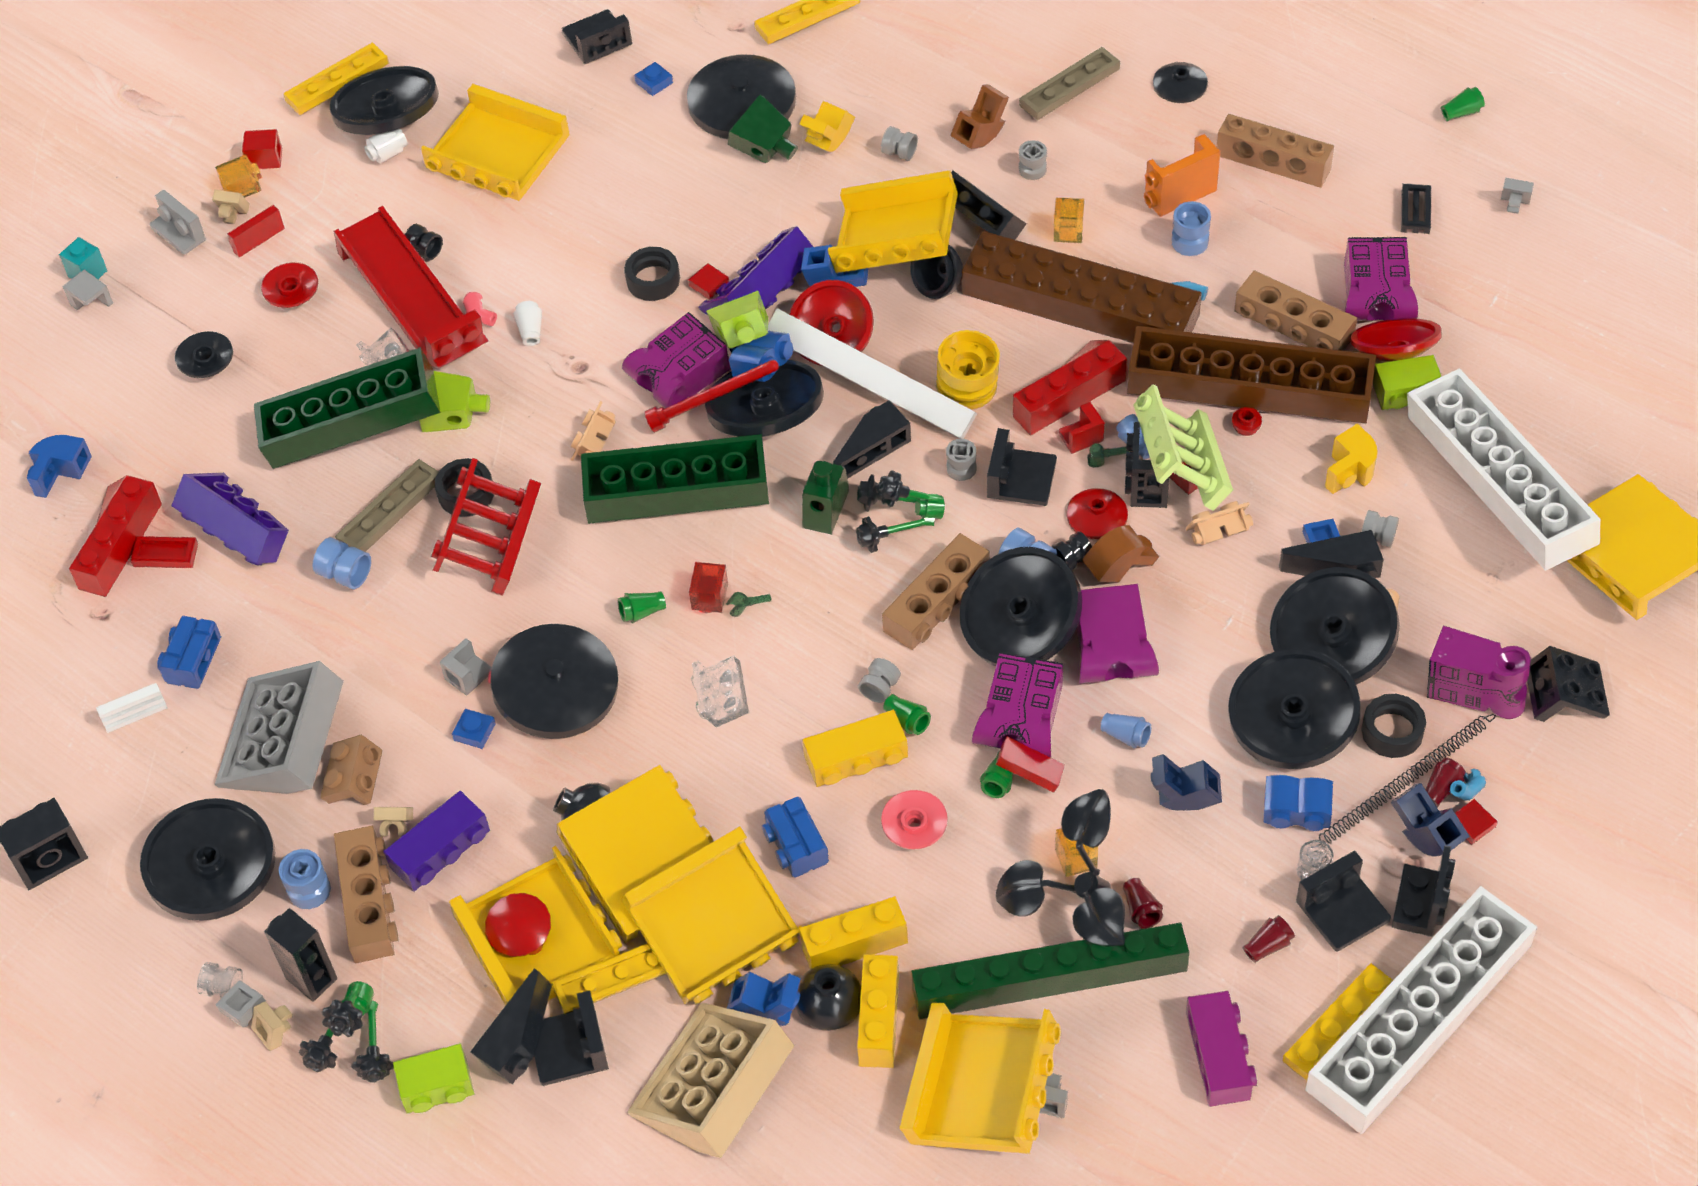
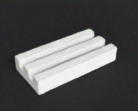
[96,683,168,733]

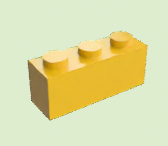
[802,710,908,787]
[799,896,908,969]
[857,954,899,1068]

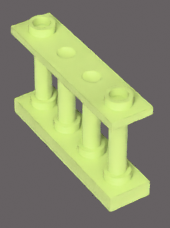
[1133,384,1233,511]

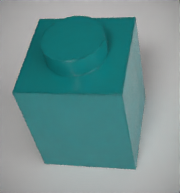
[59,237,108,279]

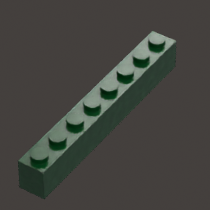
[911,922,1190,1020]

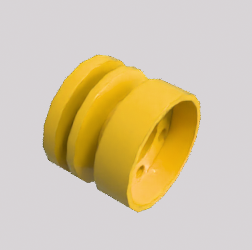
[936,330,1000,410]

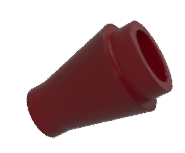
[1425,757,1466,808]
[1123,878,1163,929]
[1243,915,1295,963]

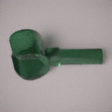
[1087,443,1129,468]
[726,592,772,617]

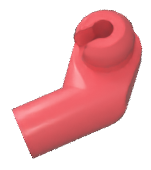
[463,292,497,326]

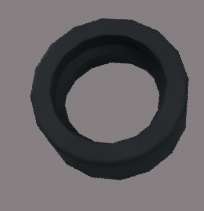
[624,246,680,301]
[435,458,494,517]
[1361,693,1426,758]

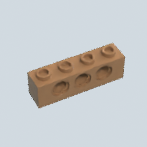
[1217,113,1334,188]
[1234,270,1357,351]
[882,533,990,650]
[334,825,399,964]

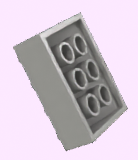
[215,661,343,794]

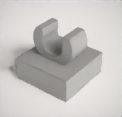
[1501,177,1534,214]
[216,980,266,1027]
[1039,1073,1068,1118]

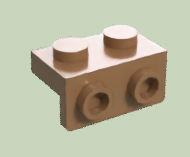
[320,734,382,805]

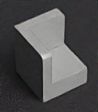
[63,270,113,310]
[440,638,491,696]

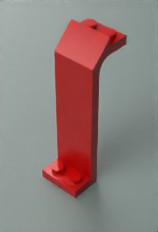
[334,205,489,368]

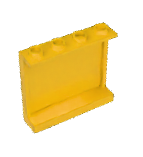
[421,84,570,201]
[828,170,958,273]
[1567,474,1698,620]
[556,765,714,944]
[622,826,802,1005]
[449,845,623,1006]
[900,1003,1061,1154]

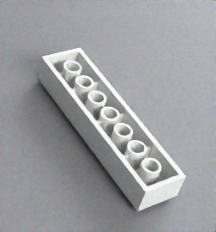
[1407,368,1601,571]
[1305,886,1537,1135]

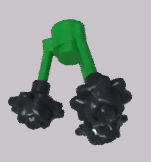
[856,470,945,553]
[299,981,394,1083]

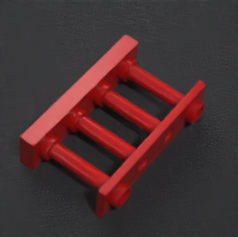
[431,458,541,596]

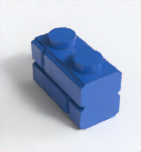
[157,616,221,689]
[762,796,829,878]

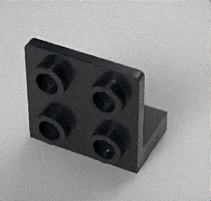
[562,9,632,64]
[1125,422,1170,508]
[987,428,1057,506]
[1527,646,1610,722]
[1391,845,1456,937]
[1296,850,1391,952]
[534,990,609,1086]

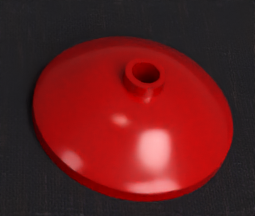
[789,280,874,367]
[1351,318,1442,362]

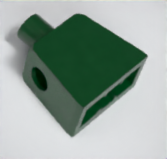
[727,95,798,163]
[802,461,849,535]

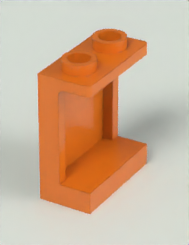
[1144,134,1220,217]

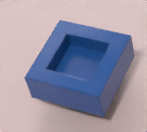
[634,62,673,96]
[1302,518,1340,543]
[452,708,496,749]

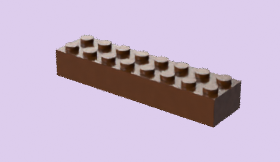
[961,231,1202,343]
[1127,326,1376,424]

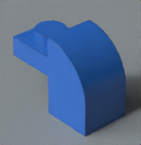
[801,245,869,287]
[27,435,92,498]
[727,972,801,1026]

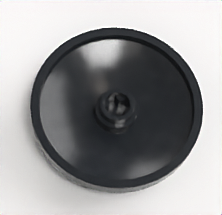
[687,54,796,139]
[330,66,439,135]
[705,360,824,437]
[959,547,1082,666]
[1270,567,1400,685]
[491,624,618,739]
[1228,649,1361,769]
[140,798,276,921]

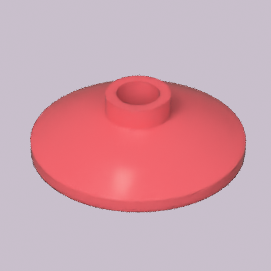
[881,790,948,849]

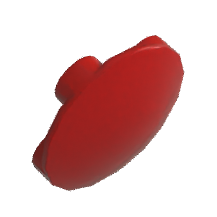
[485,893,551,957]

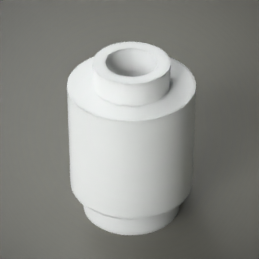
[364,128,408,164]

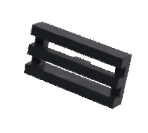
[1401,184,1431,234]

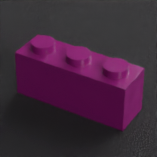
[1186,990,1257,1107]

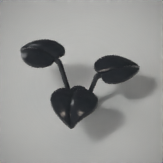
[996,789,1125,946]

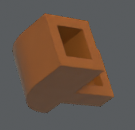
[950,84,1009,149]
[1083,525,1159,583]

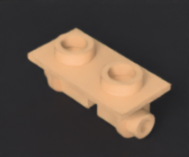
[571,401,616,461]
[1185,501,1253,546]

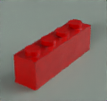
[1013,340,1127,436]
[69,475,162,597]

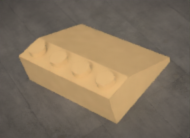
[627,1002,795,1158]

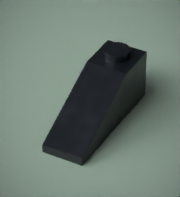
[833,401,911,479]
[1279,530,1384,579]
[470,968,552,1085]

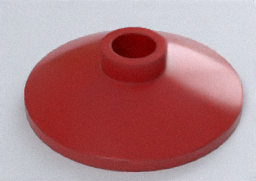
[261,262,319,308]
[1067,488,1128,539]

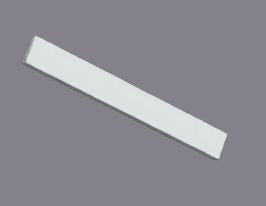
[768,308,977,439]

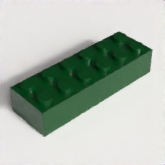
[254,348,441,469]
[581,434,769,524]

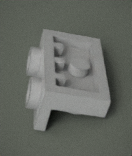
[150,189,206,255]

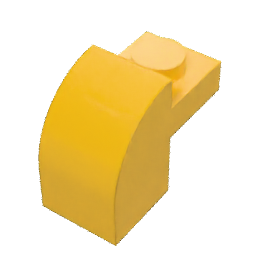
[800,101,855,152]
[1325,423,1378,494]

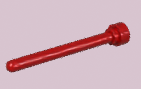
[645,360,779,433]

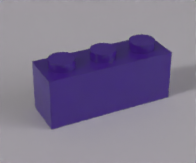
[384,790,490,892]

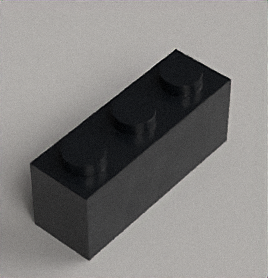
[951,170,1027,240]
[264,908,338,1002]

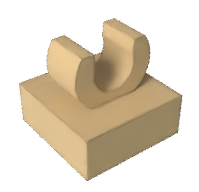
[212,190,250,224]
[374,807,413,837]
[251,1001,293,1051]

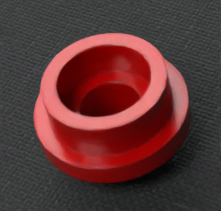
[1232,407,1262,436]

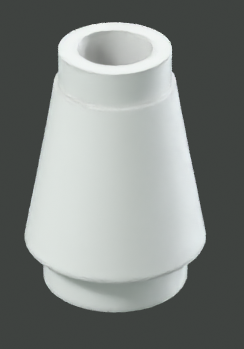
[513,301,542,346]

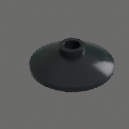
[1153,62,1208,103]
[175,331,233,378]

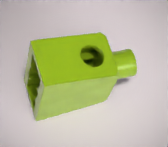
[706,291,768,349]
[419,371,490,432]

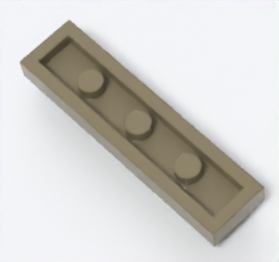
[1019,47,1120,121]
[335,459,439,552]

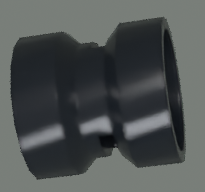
[405,223,443,261]
[1052,531,1092,570]

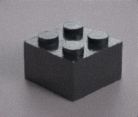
[0,797,88,891]

